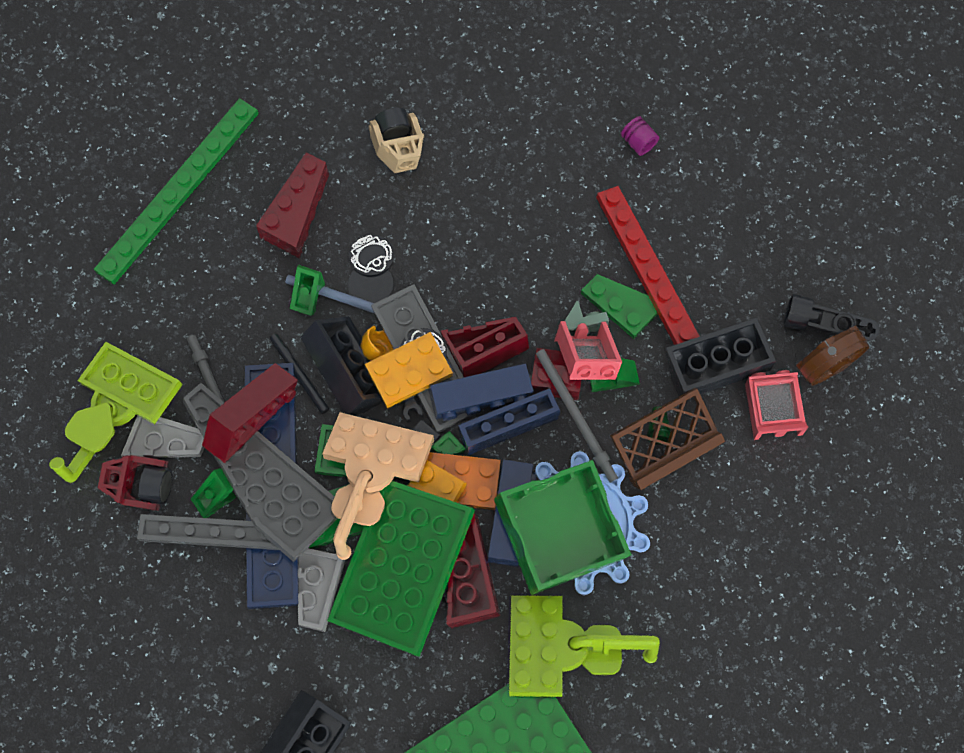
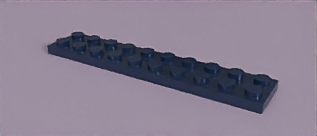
[245,363,299,609]

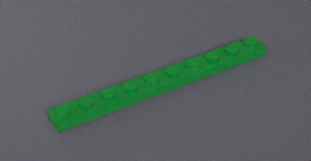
[94,98,259,285]

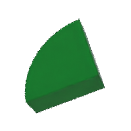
[431,431,466,455]

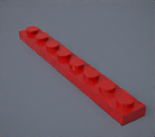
[596,186,700,345]

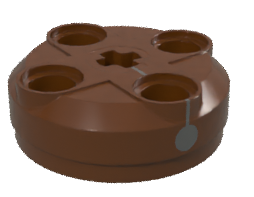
[796,326,870,386]

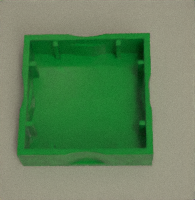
[494,460,631,595]

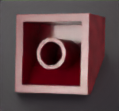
[531,348,584,401]

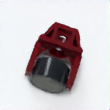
[98,455,172,511]

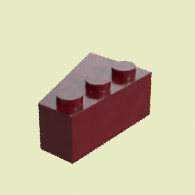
[440,317,529,378]

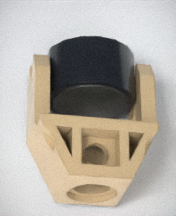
[369,107,424,173]

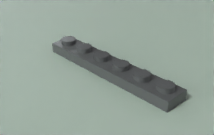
[137,514,279,550]

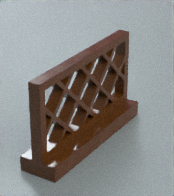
[610,388,725,490]

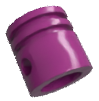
[621,116,660,156]

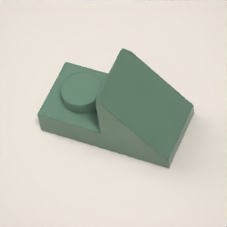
[565,301,609,336]

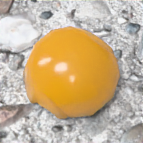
[361,326,393,361]

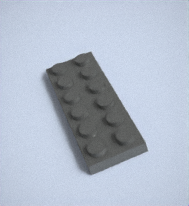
[371,284,475,433]

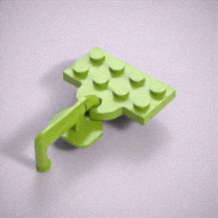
[49,342,183,483]
[509,596,660,697]

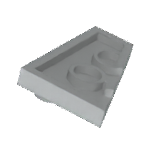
[121,415,204,458]
[298,548,346,632]

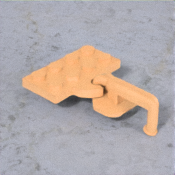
[323,412,434,560]

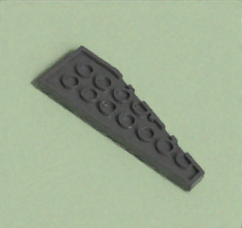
[183,383,338,562]

